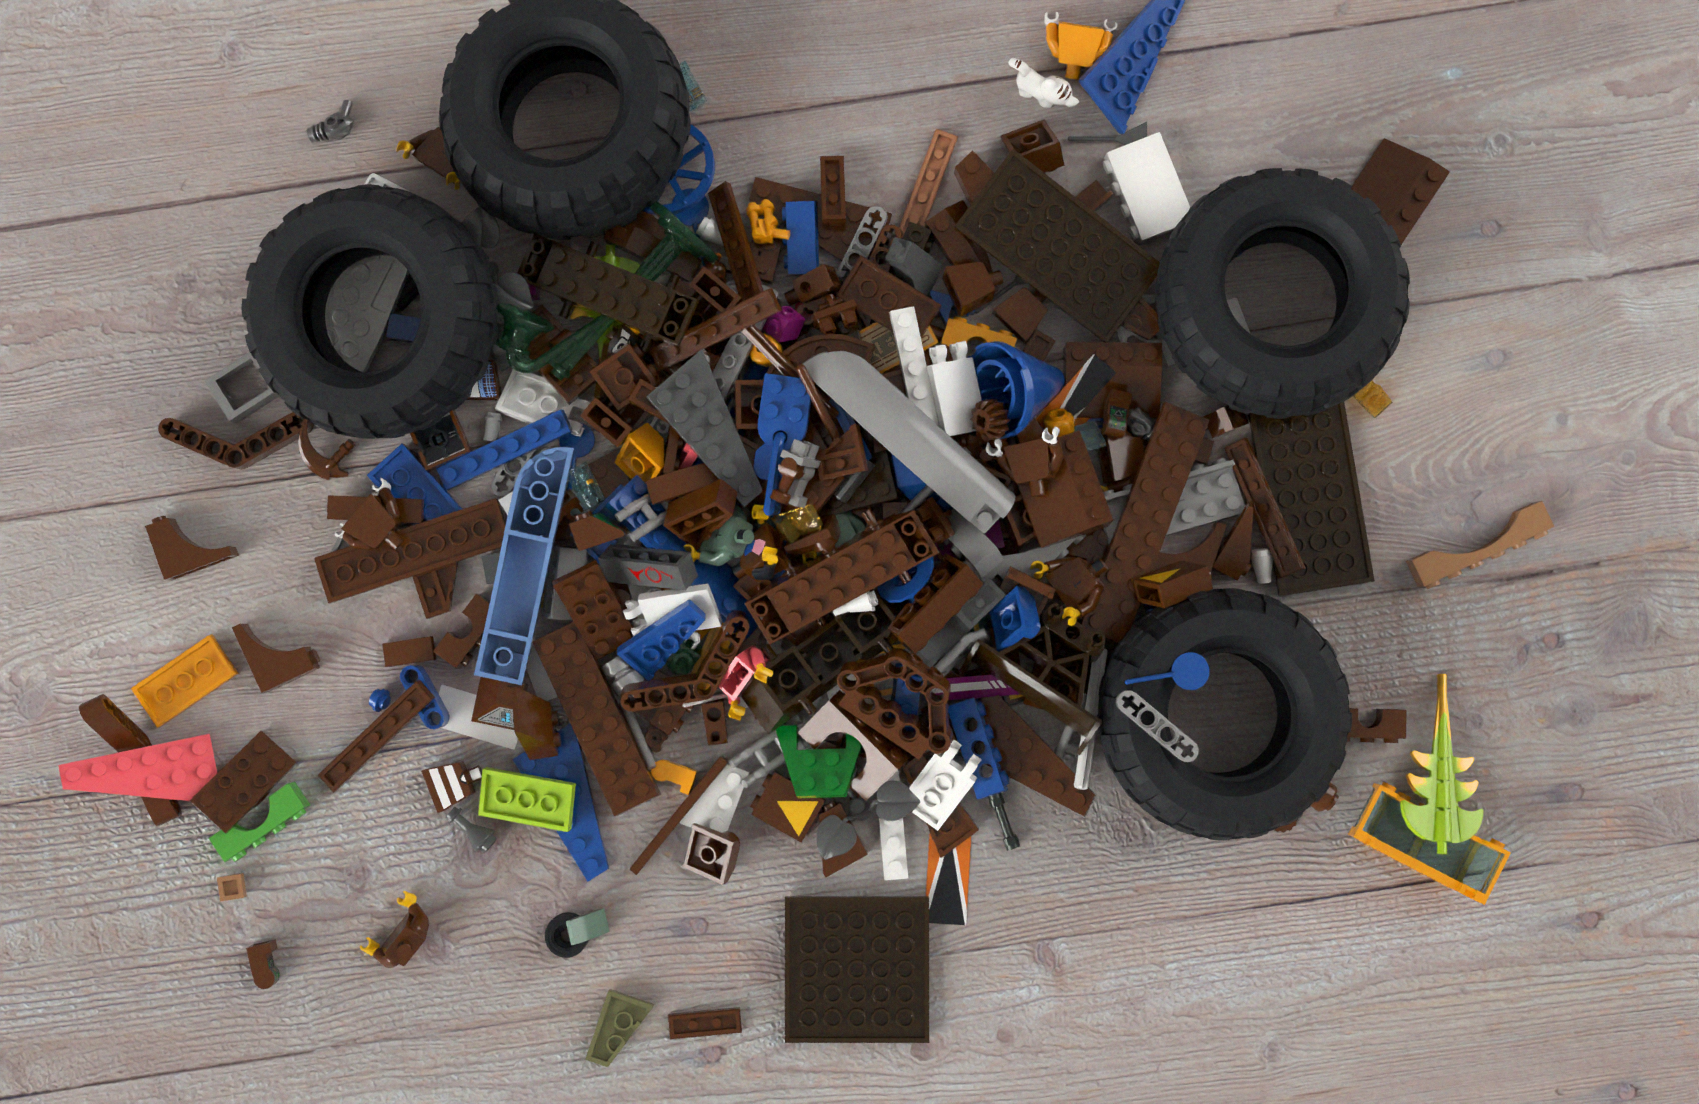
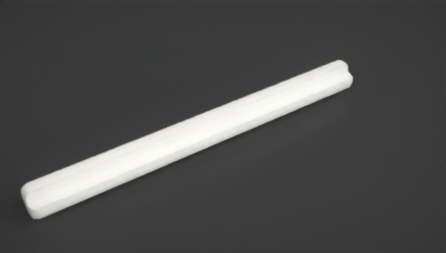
[1074,649,1108,790]

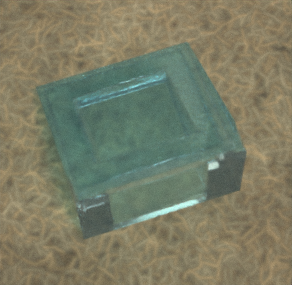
[1074,421,1106,451]

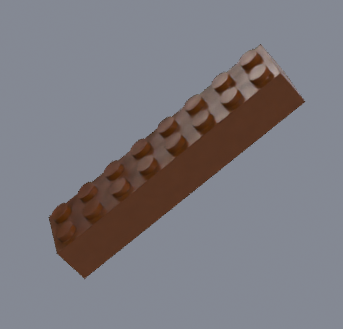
[533,622,661,816]

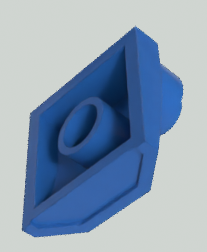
[989,586,1040,652]

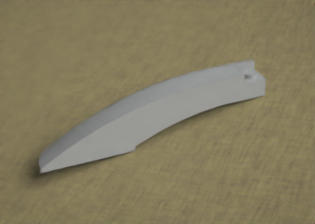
[803,350,1015,534]

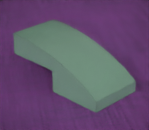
[566,908,610,945]

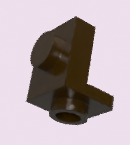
[902,222,934,253]

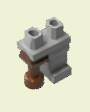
[770,439,821,508]

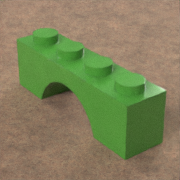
[208,782,311,862]

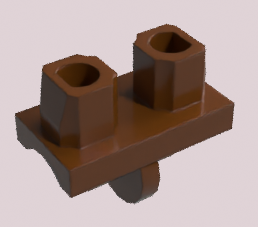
[813,294,857,335]
[915,497,955,545]

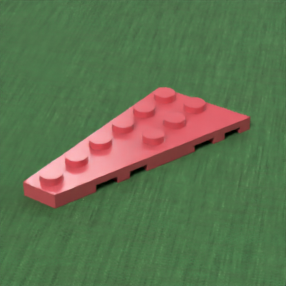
[58,734,217,801]

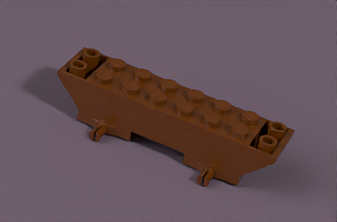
[745,508,939,644]

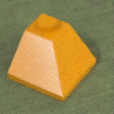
[614,422,664,483]

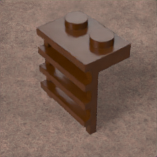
[999,566,1056,617]

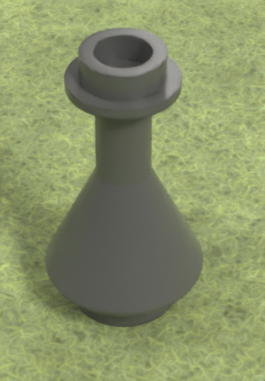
[446,807,497,853]

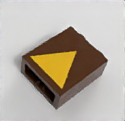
[1133,561,1213,608]
[750,771,825,843]

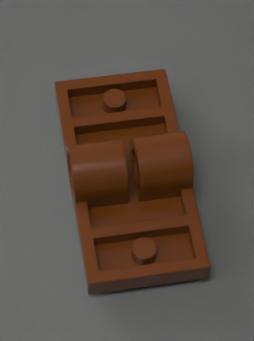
[506,305,597,405]
[552,560,634,660]
[190,731,297,834]

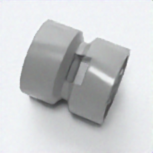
[601,656,644,696]

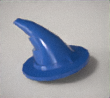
[877,557,934,604]

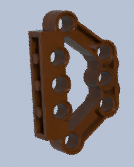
[837,648,953,759]

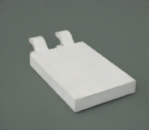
[927,341,982,436]
[495,367,591,437]
[623,584,722,637]
[909,740,982,831]

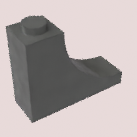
[885,237,943,297]

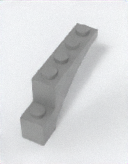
[974,534,1086,583]

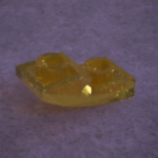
[1353,380,1393,418]

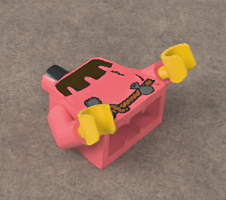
[718,645,773,721]

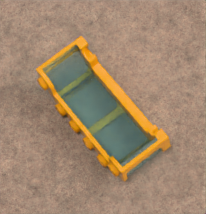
[1348,782,1511,905]

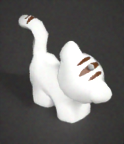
[1008,58,1079,108]

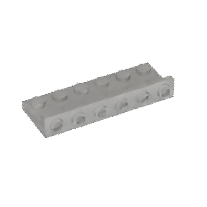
[713,284,782,405]
[1103,458,1245,546]

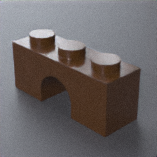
[433,593,490,669]
[1347,708,1407,743]

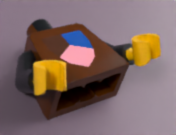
[732,505,789,582]

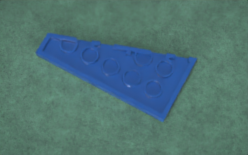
[1078,0,1185,134]
[512,724,609,882]

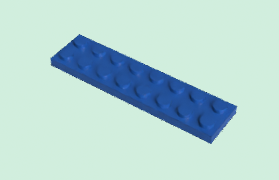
[605,475,758,642]

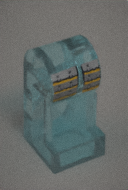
[679,61,707,111]

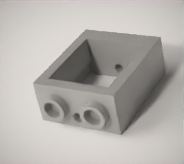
[204,352,280,423]

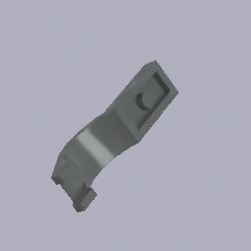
[910,578,1006,668]

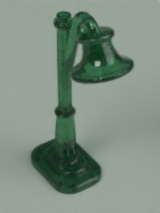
[496,201,719,381]

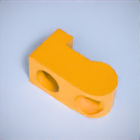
[651,759,698,795]

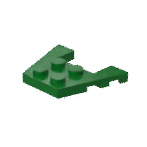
[776,725,863,798]

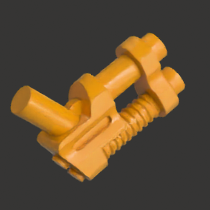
[746,199,790,244]

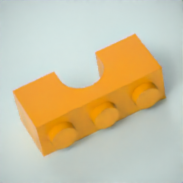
[941,316,1017,347]

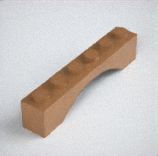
[1406,501,1554,589]

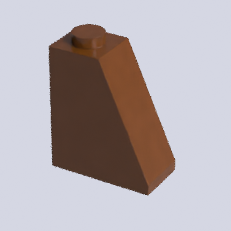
[819,801,868,878]

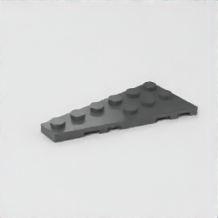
[647,349,763,507]

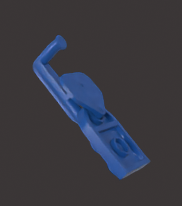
[754,373,814,516]

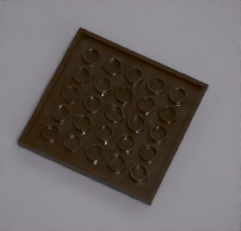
[785,896,929,1043]

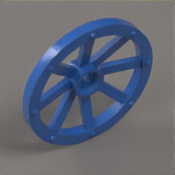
[642,125,715,216]

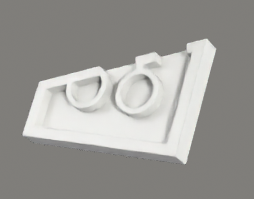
[680,764,750,833]

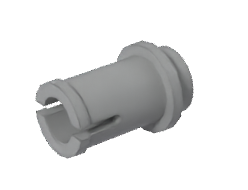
[483,412,503,442]

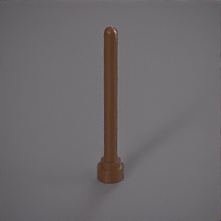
[796,364,841,441]

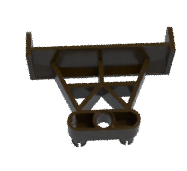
[958,603,1105,755]

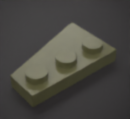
[585,989,655,1067]

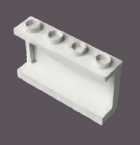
[1102,132,1190,244]

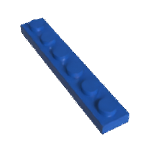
[437,409,573,490]

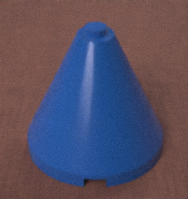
[967,341,1065,439]

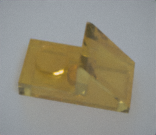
[771,504,823,544]

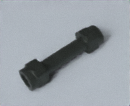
[988,793,1020,851]

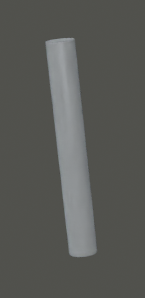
[620,705,656,770]

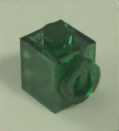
[665,639,702,675]

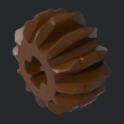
[970,399,1011,441]

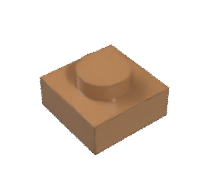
[217,873,247,902]

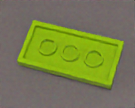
[478,767,576,832]

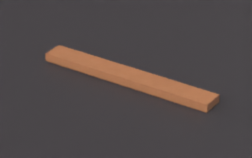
[885,128,958,277]

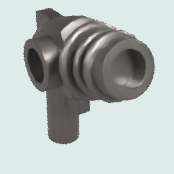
[307,100,354,142]
[1126,407,1155,442]

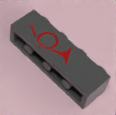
[598,544,698,590]

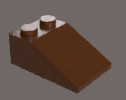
[511,687,562,760]

